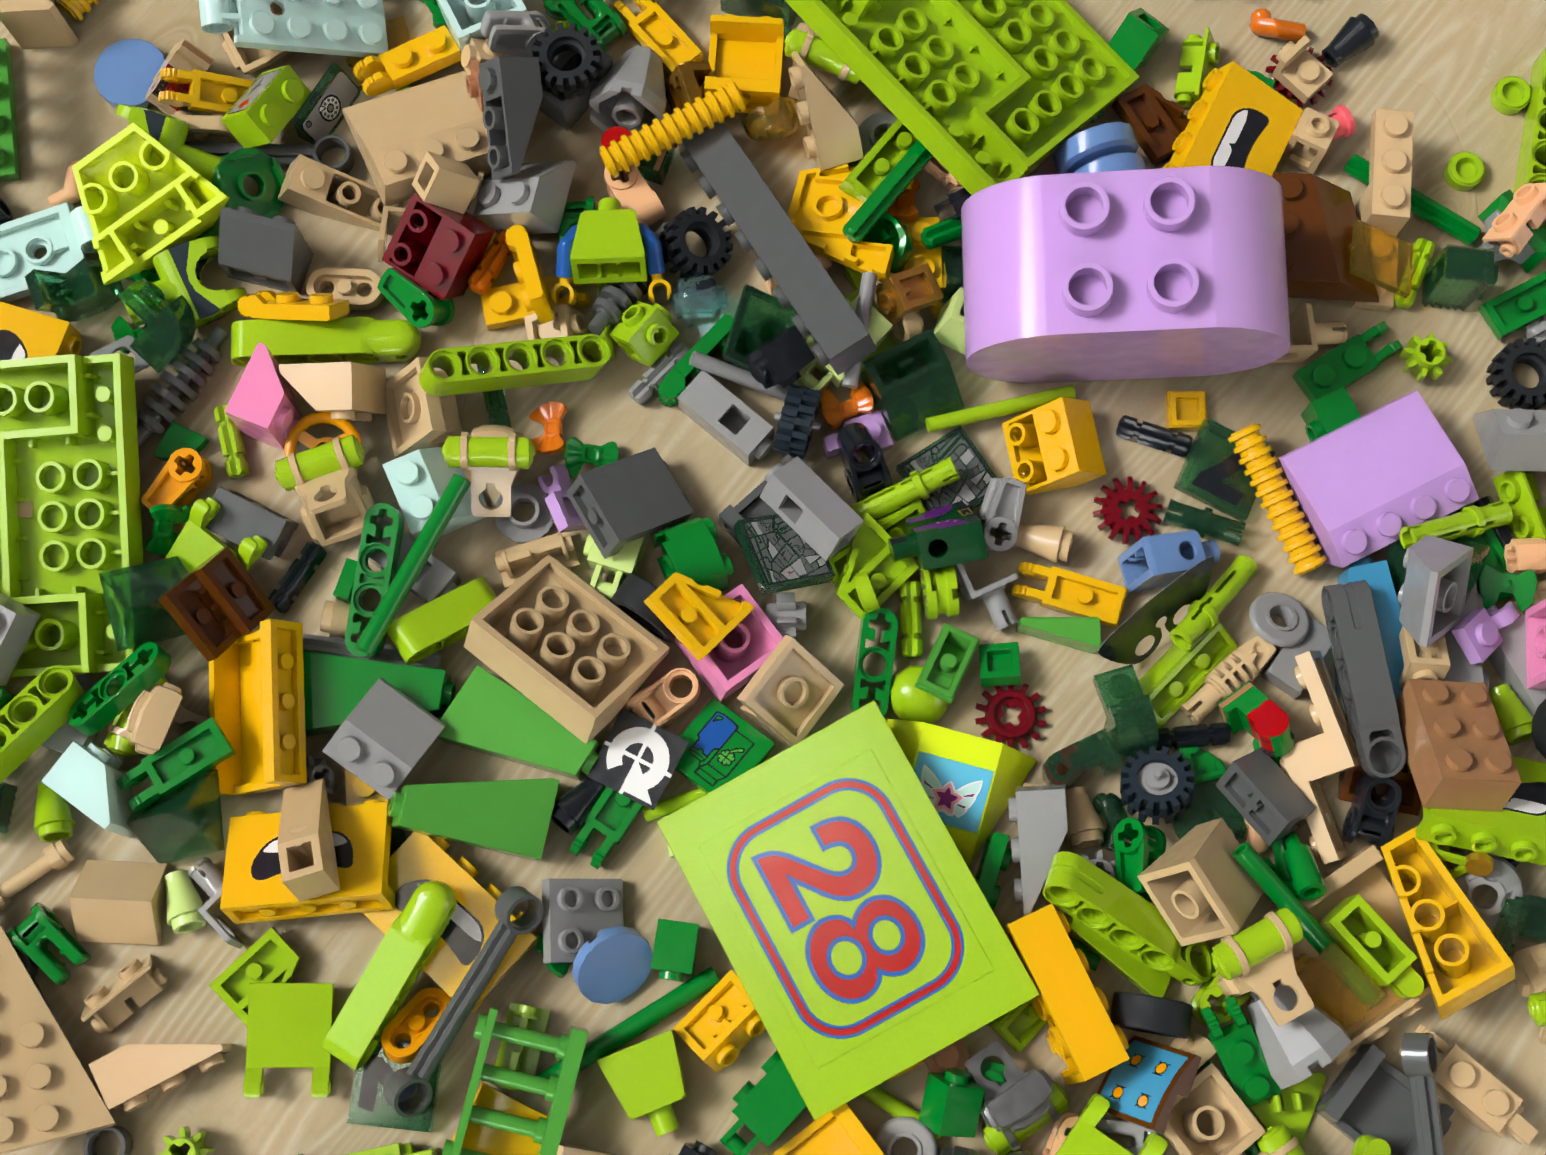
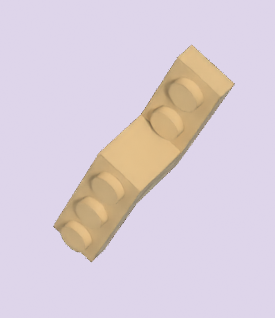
[1351,108,1414,312]
[1279,651,1361,865]

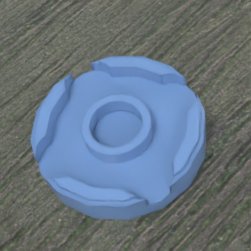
[94,39,165,109]
[572,926,653,1004]

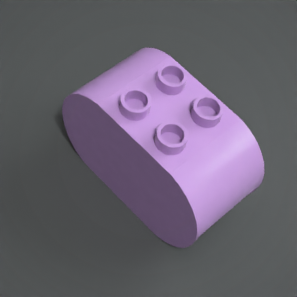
[961,166,1291,383]

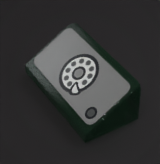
[292,63,360,145]

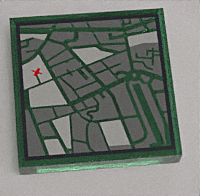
[896,426,997,512]
[733,514,836,595]

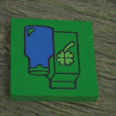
[675,697,776,794]

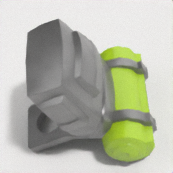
[965,1040,1069,1155]

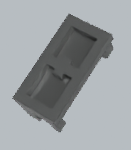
[205,486,299,560]
[1215,748,1316,846]

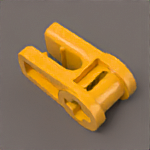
[141,448,214,510]

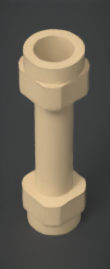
[0,838,76,911]

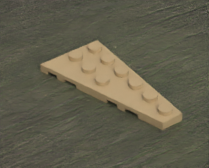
[0,925,116,1155]

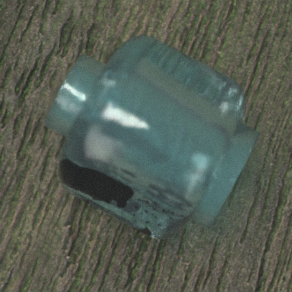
[670,274,728,327]

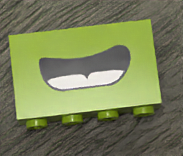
[1407,756,1546,866]

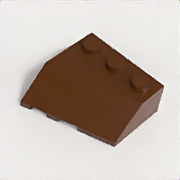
[1273,172,1379,303]

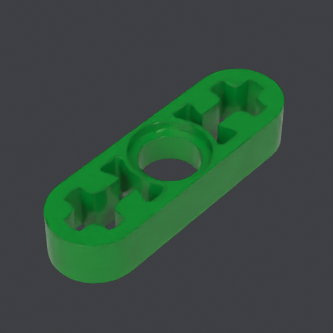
[850,607,898,716]
[67,642,171,736]

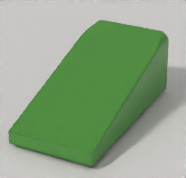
[1016,617,1101,654]
[914,623,981,704]

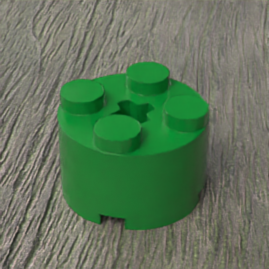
[652,517,734,592]

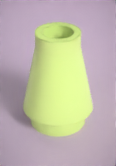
[164,870,207,934]

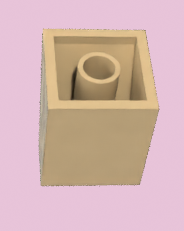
[1137,818,1264,947]

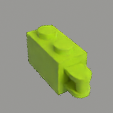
[1319,894,1424,998]

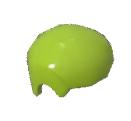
[889,665,949,724]

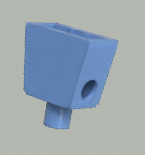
[1118,530,1220,595]

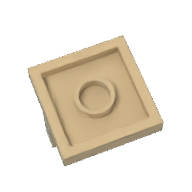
[386,357,462,458]
[737,635,844,746]

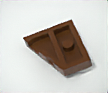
[1112,84,1190,165]

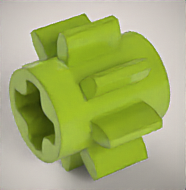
[1399,332,1452,383]
[159,1126,214,1155]

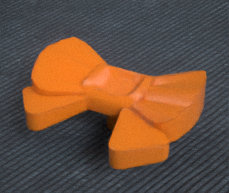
[886,178,920,223]
[820,382,875,429]
[529,401,568,456]

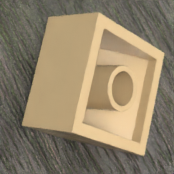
[279,362,386,422]

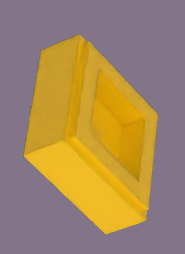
[1165,391,1208,431]

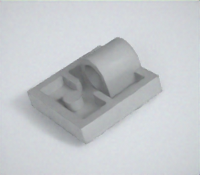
[542,878,624,963]

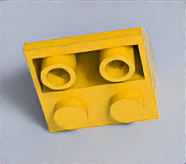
[1002,397,1107,496]

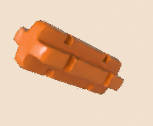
[468,230,512,295]

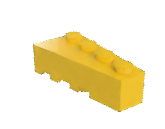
[1381,826,1515,1020]
[1003,903,1130,1085]

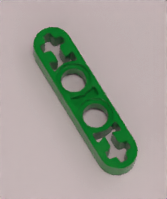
[345,503,404,658]

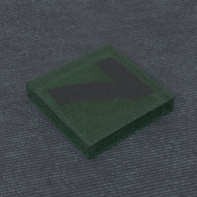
[1174,417,1275,522]
[347,1040,442,1132]

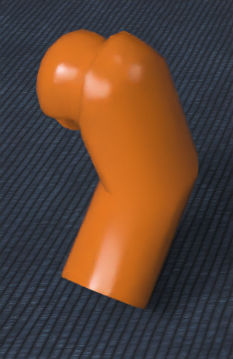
[1249,9,1306,42]

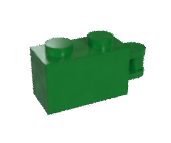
[719,1050,806,1155]

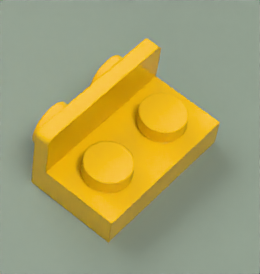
[673,970,766,1073]

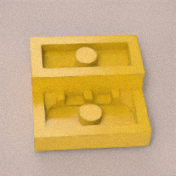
[452,1082,548,1155]

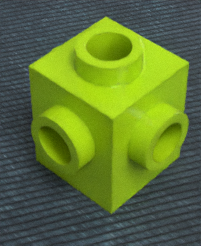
[609,301,679,367]

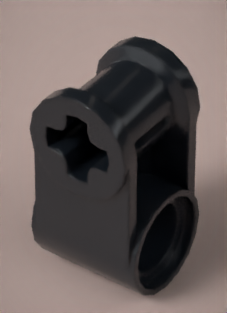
[837,422,893,502]
[1342,772,1403,851]

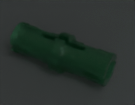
[1163,498,1246,547]

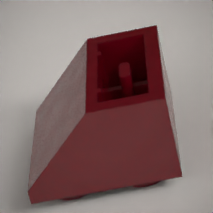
[382,193,495,300]

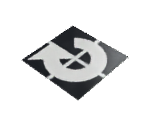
[587,708,688,811]

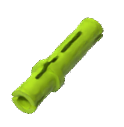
[850,456,961,520]
[1399,500,1513,549]
[1170,555,1258,650]

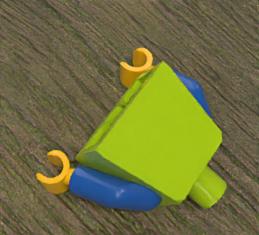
[551,197,671,306]

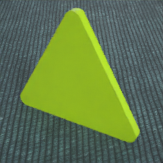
[1250,1072,1326,1147]

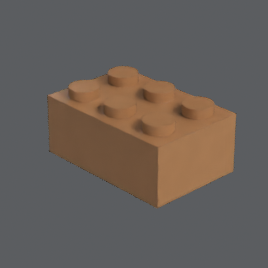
[1396,679,1522,812]

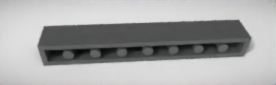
[680,122,877,376]

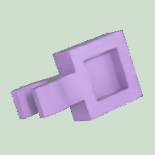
[822,410,893,459]
[538,465,587,533]
[1451,601,1519,665]

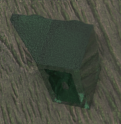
[861,328,965,442]

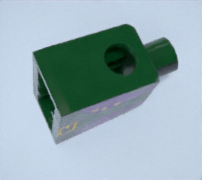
[888,501,988,570]

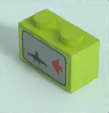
[221,64,312,148]

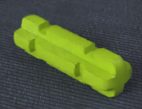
[1394,238,1436,310]
[214,404,250,479]
[899,581,923,658]

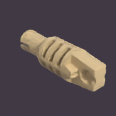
[1180,635,1277,725]

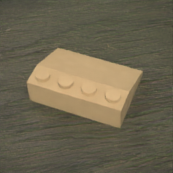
[342,71,527,206]
[464,554,670,744]

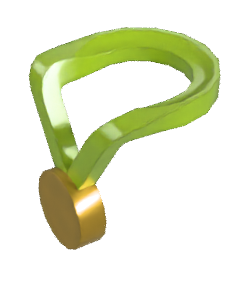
[1430,842,1494,879]

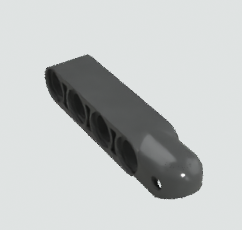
[1321,580,1406,778]

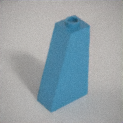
[1335,557,1404,718]

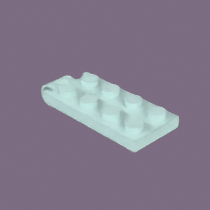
[199,0,388,57]
[0,202,98,303]

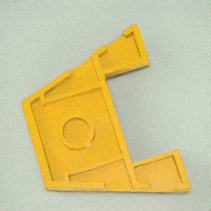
[787,163,915,282]

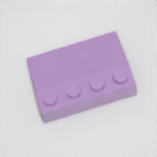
[1279,390,1479,568]

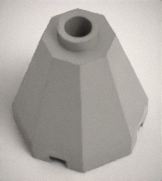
[589,46,666,133]
[1247,981,1352,1090]

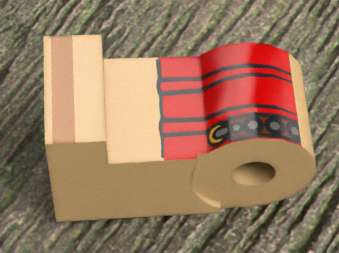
[145,39,214,115]

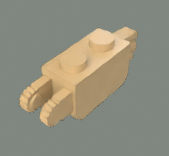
[1399,1024,1539,1145]

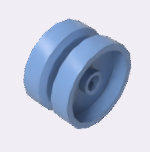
[1053,122,1147,174]

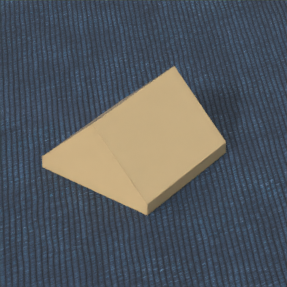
[0,0,79,49]
[69,860,170,946]
[1164,1063,1266,1155]

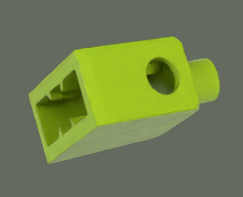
[597,1030,687,1137]

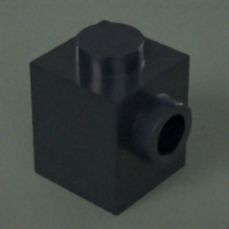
[745,325,816,389]

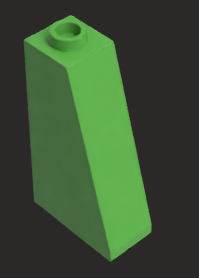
[438,665,601,780]
[388,778,560,860]

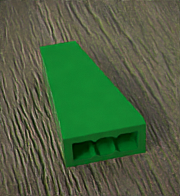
[303,651,456,737]

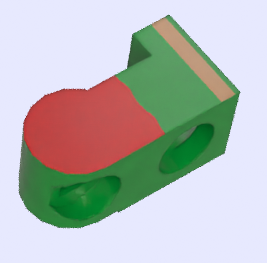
[1218,681,1295,757]

